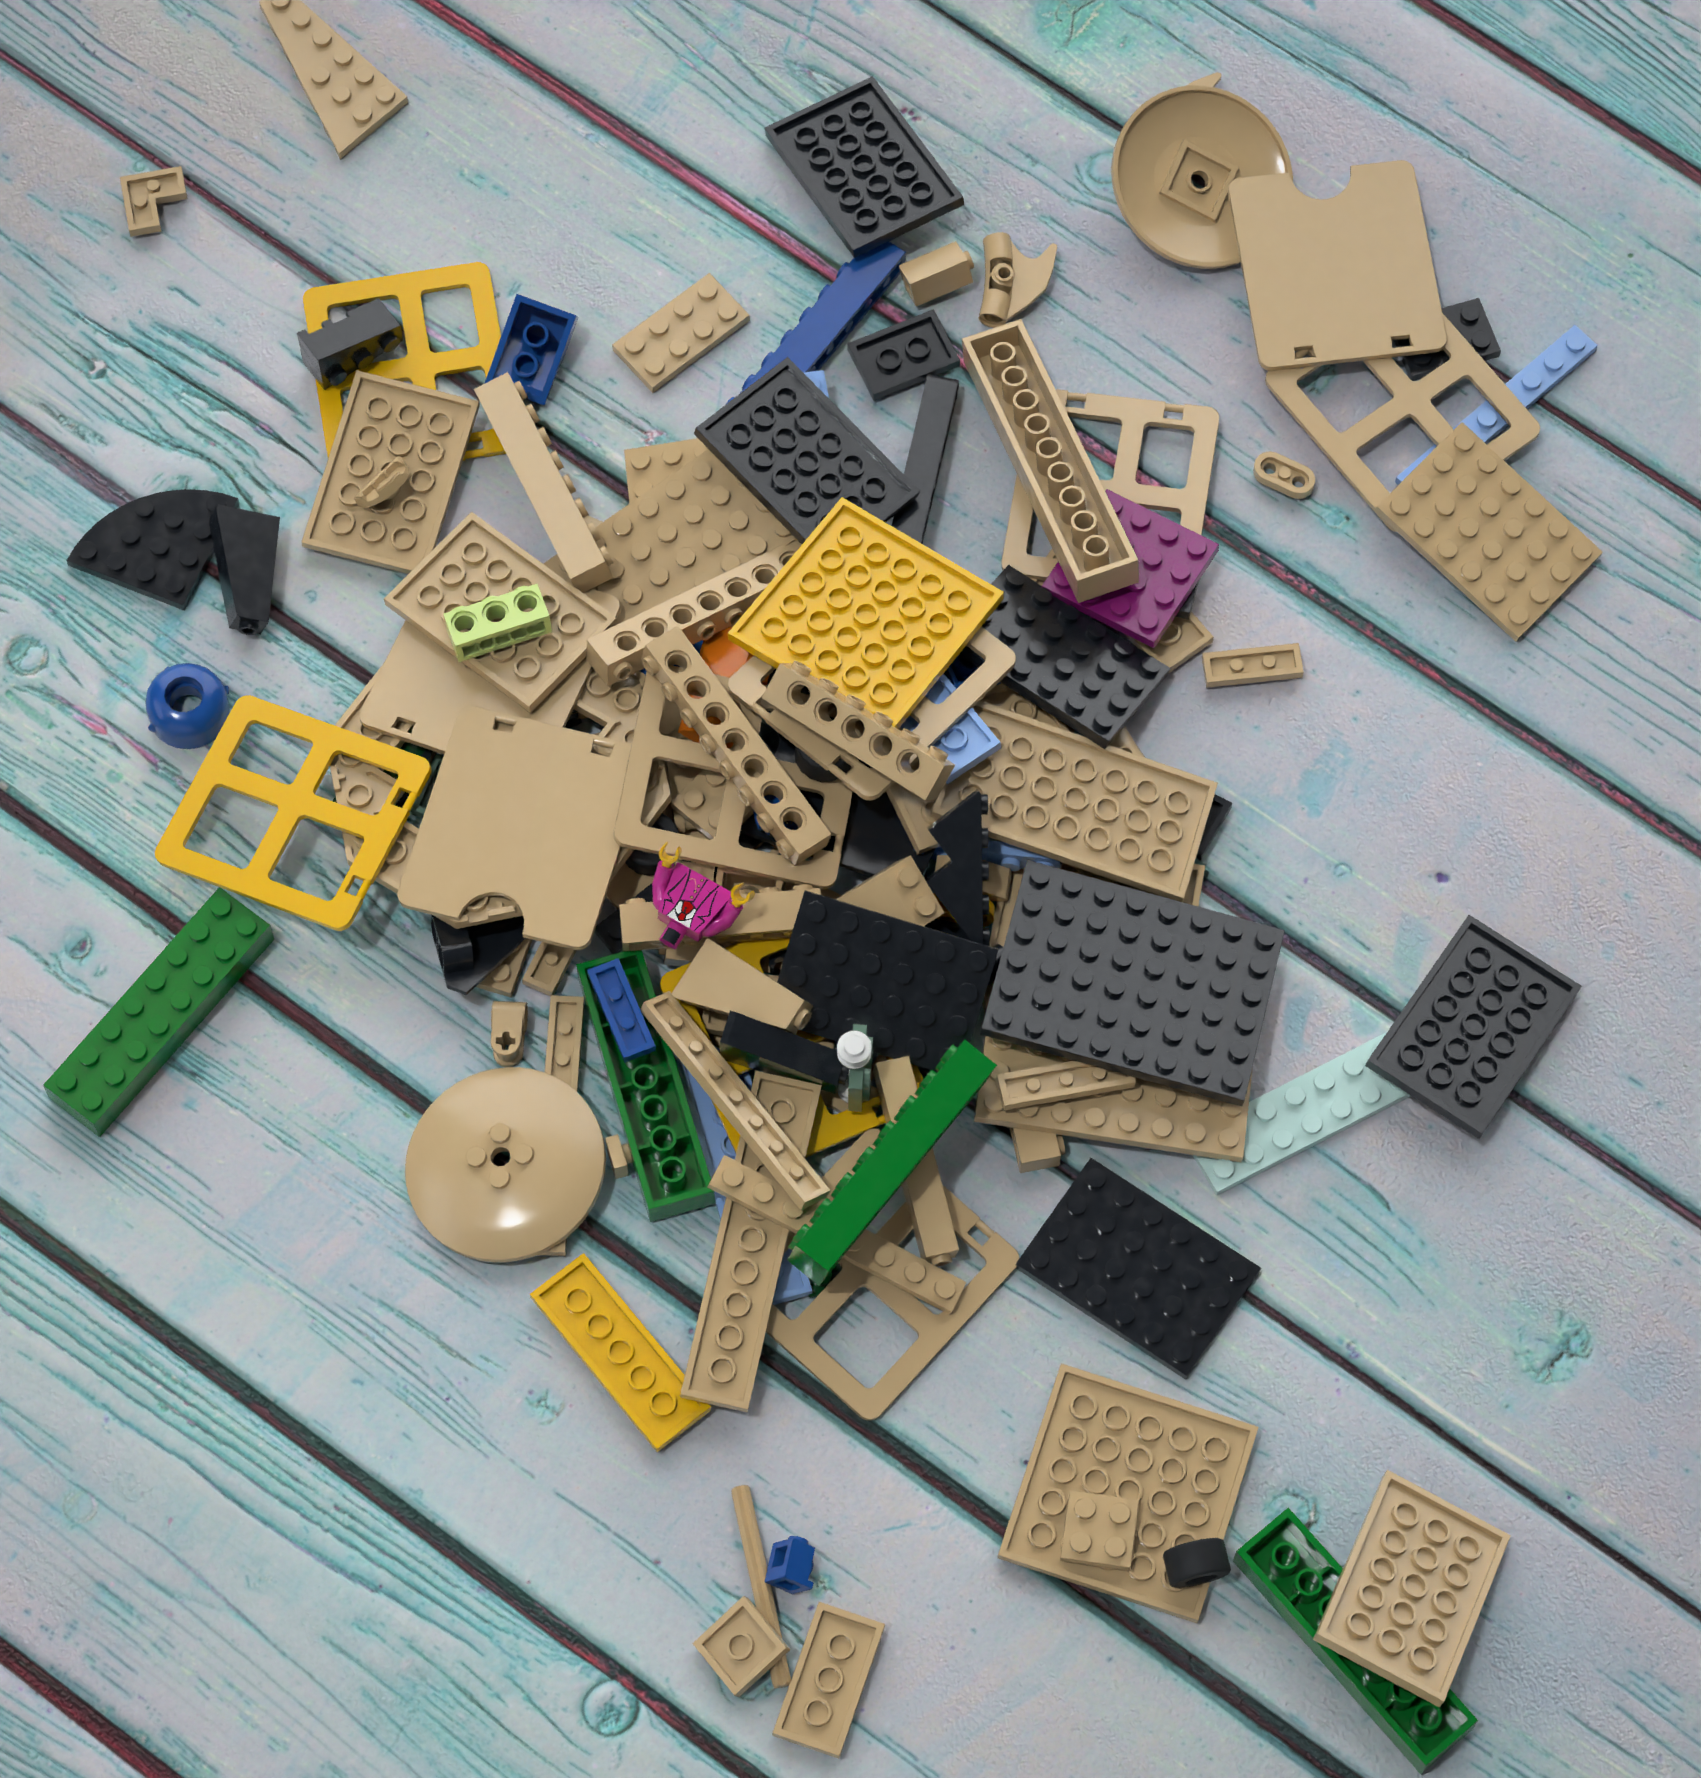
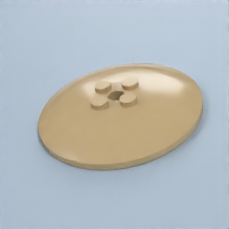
[1111,85,1293,269]
[405,1067,606,1262]

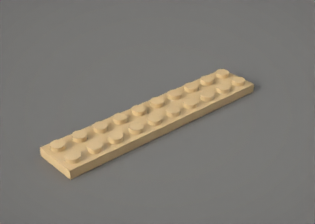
[680,1071,822,1412]

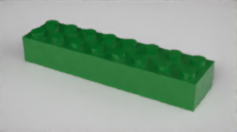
[43,887,274,1137]
[576,950,715,1222]
[787,1040,997,1286]
[1233,1507,1478,1774]

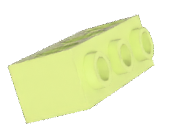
[443,584,552,662]

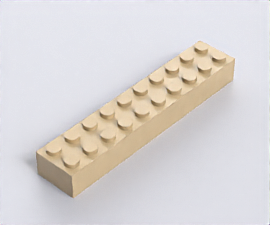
[962,319,1139,603]

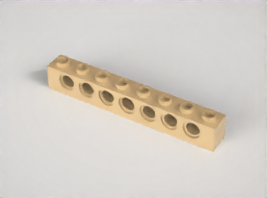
[587,540,802,686]
[642,625,831,866]

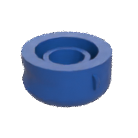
[145,663,230,749]

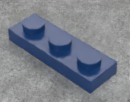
[587,958,656,1063]

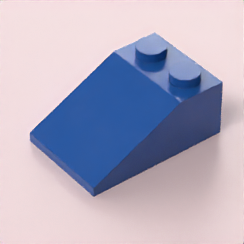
[484,294,579,406]

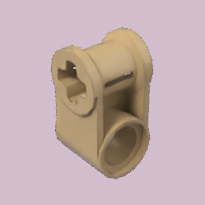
[490,1001,528,1067]

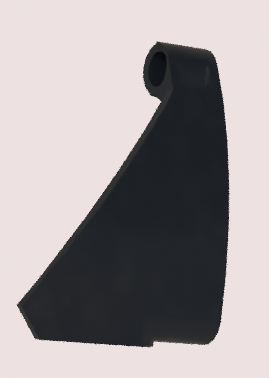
[431,915,525,995]

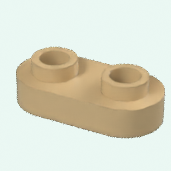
[1253,451,1315,499]

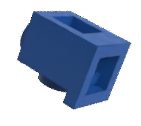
[765,1536,815,1594]

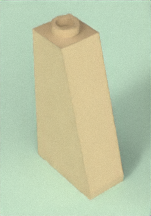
[671,938,813,1034]

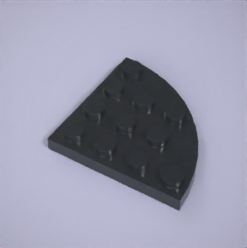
[66,489,240,611]

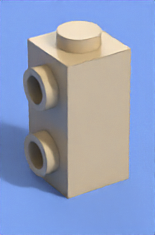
[899,241,974,306]

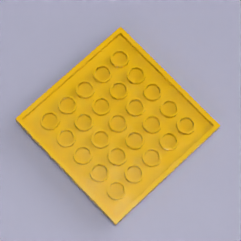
[728,497,1004,729]

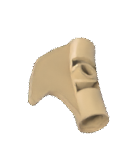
[978,232,1057,328]

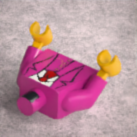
[652,842,755,949]

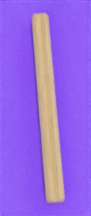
[731,1485,791,1688]

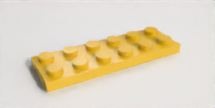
[530,1253,711,1452]

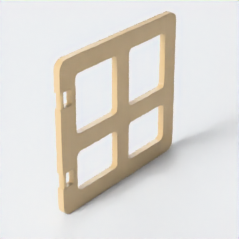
[1265,313,1540,532]
[1001,389,1219,581]
[728,627,1016,801]
[614,665,865,889]
[766,1129,1019,1421]

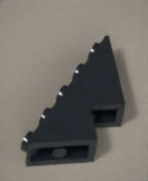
[925,789,990,946]

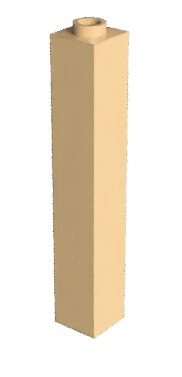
[873,1056,959,1267]

